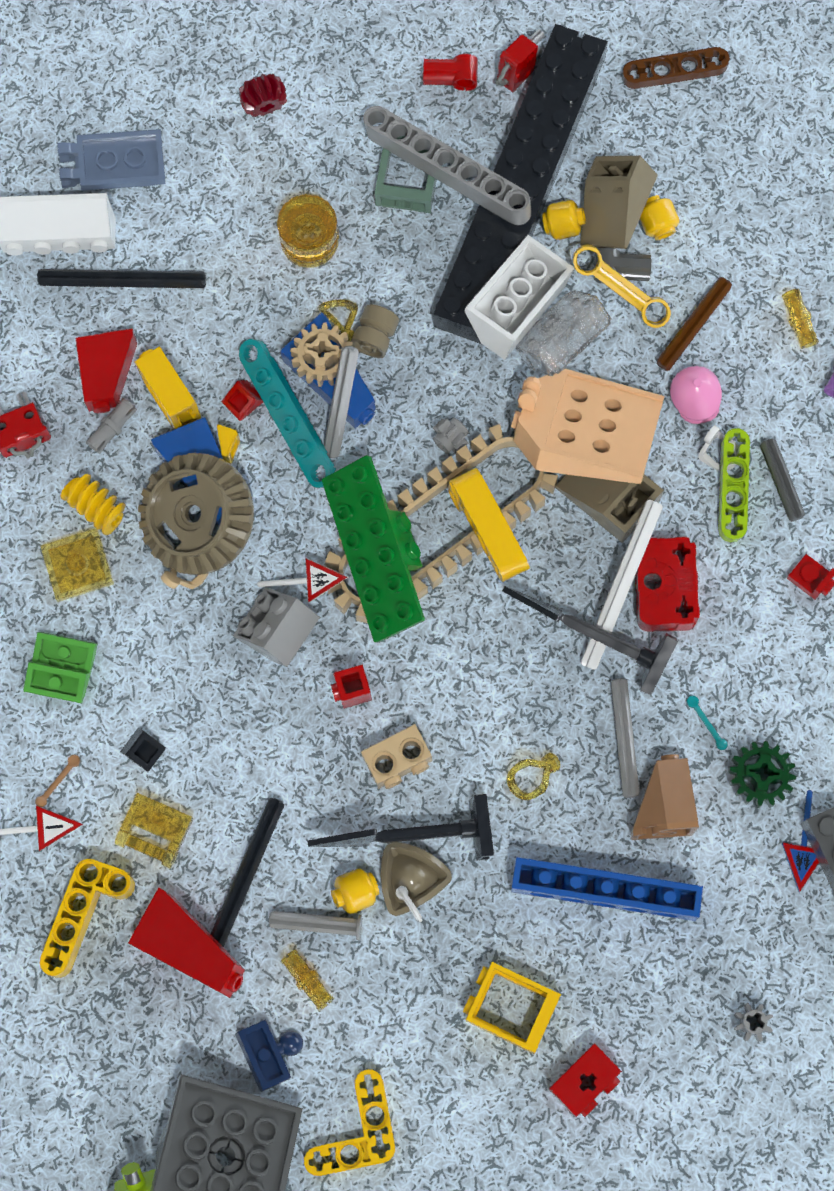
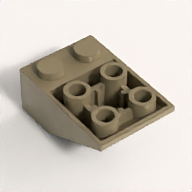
[581,155,658,249]
[555,474,664,543]

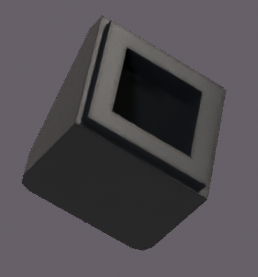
[120,728,166,772]

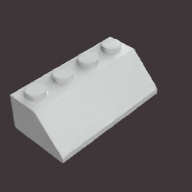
[0,193,116,256]
[465,235,575,360]

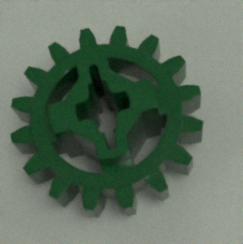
[728,741,797,808]

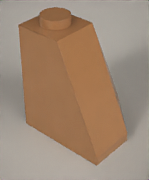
[630,754,699,840]

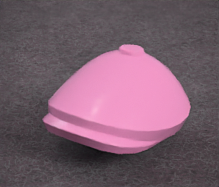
[670,366,722,424]

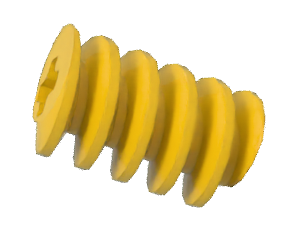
[60,473,126,536]

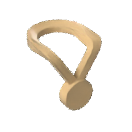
[161,568,209,589]

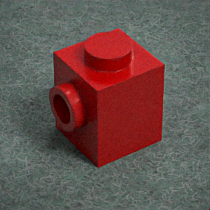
[330,664,372,709]

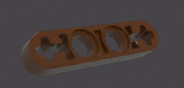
[622,47,730,89]

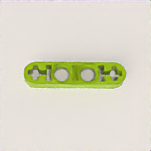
[718,428,750,542]

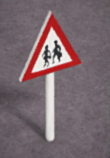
[257,558,349,603]

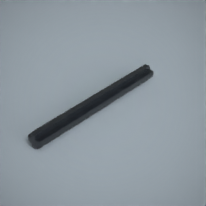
[37,269,206,288]
[211,798,284,947]

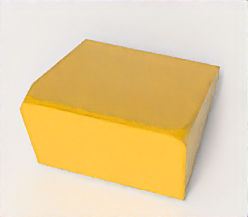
[217,424,240,464]

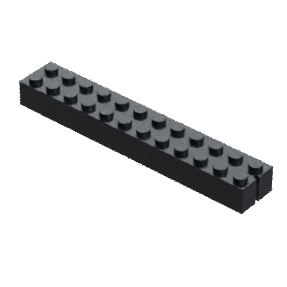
[433,24,608,345]

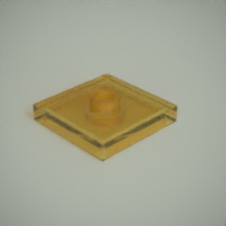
[40,528,114,602]

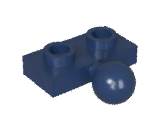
[235,1019,303,1093]

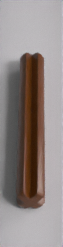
[657,277,732,371]

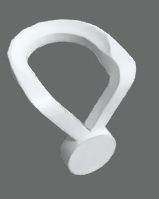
[698,425,740,471]

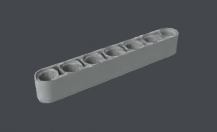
[363,106,531,225]

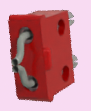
[496,29,545,93]
[0,392,51,459]

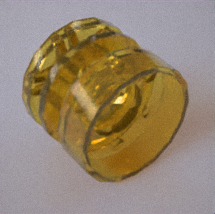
[277,194,339,268]

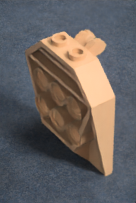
[511,369,665,484]

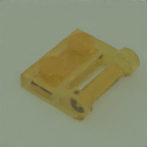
[115,793,194,869]

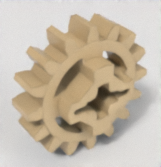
[290,323,353,387]

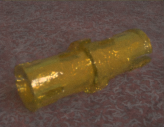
[782,289,819,349]
[280,949,334,1011]

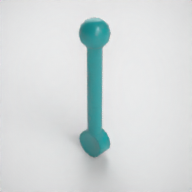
[687,696,728,750]

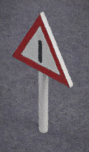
[0,806,83,851]

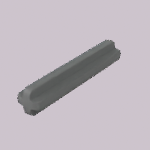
[760,438,805,522]

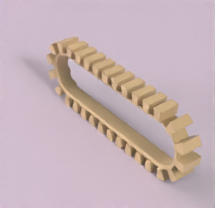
[325,424,558,623]

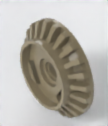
[138,453,254,575]

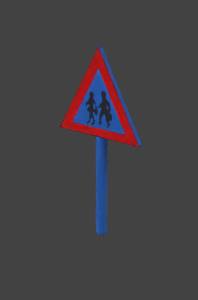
[782,790,819,892]

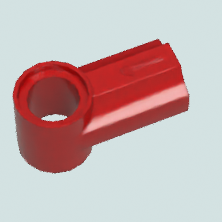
[423,54,478,91]

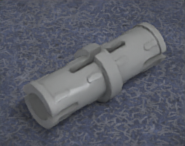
[86,398,137,454]

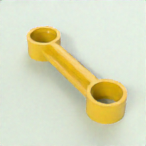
[573,244,671,328]

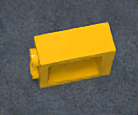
[134,346,201,430]
[463,962,561,1054]

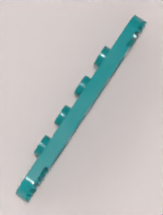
[239,339,336,488]

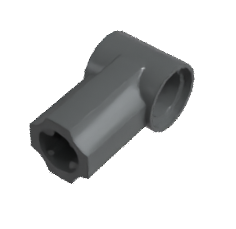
[594,248,652,283]

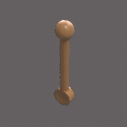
[35,755,80,807]

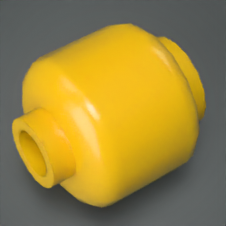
[639,195,680,240]
[542,200,586,240]
[331,868,379,914]

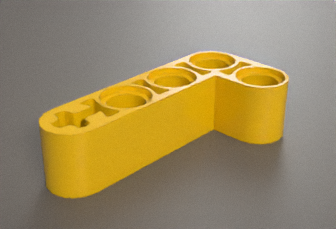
[448,468,530,582]
[39,859,135,978]

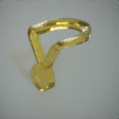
[318,299,358,342]
[507,753,561,801]

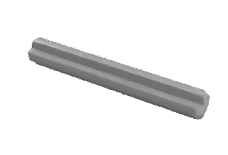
[324,346,359,458]
[611,678,640,798]

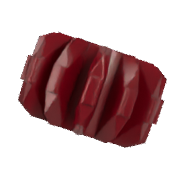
[239,74,287,117]

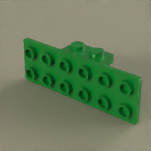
[322,455,425,643]

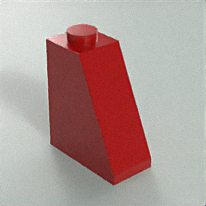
[75,328,137,413]

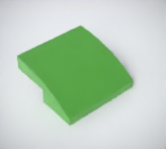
[23,632,98,703]

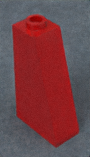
[128,887,245,998]

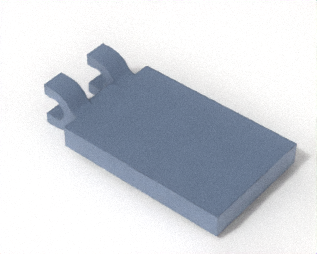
[57,129,166,191]

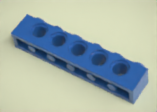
[511,857,703,921]

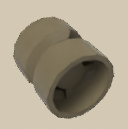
[350,304,400,358]

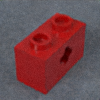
[549,1043,622,1117]

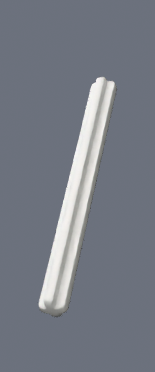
[581,500,663,670]

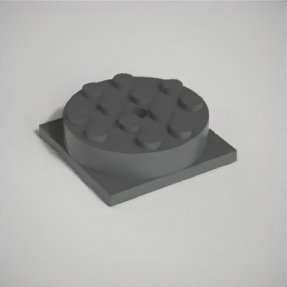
[150,1074,303,1191]

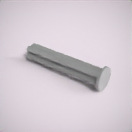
[269,911,363,940]

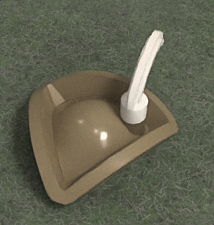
[381,842,452,922]

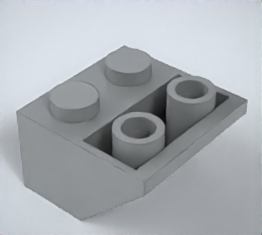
[233,587,320,667]

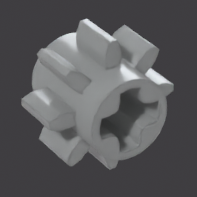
[433,418,469,454]
[734,1003,773,1042]

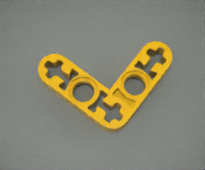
[304,1069,395,1176]

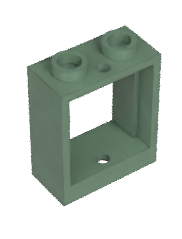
[375,136,441,213]

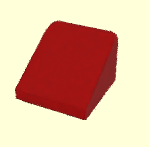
[221,380,263,421]

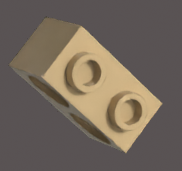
[361,724,432,789]

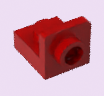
[787,554,834,600]

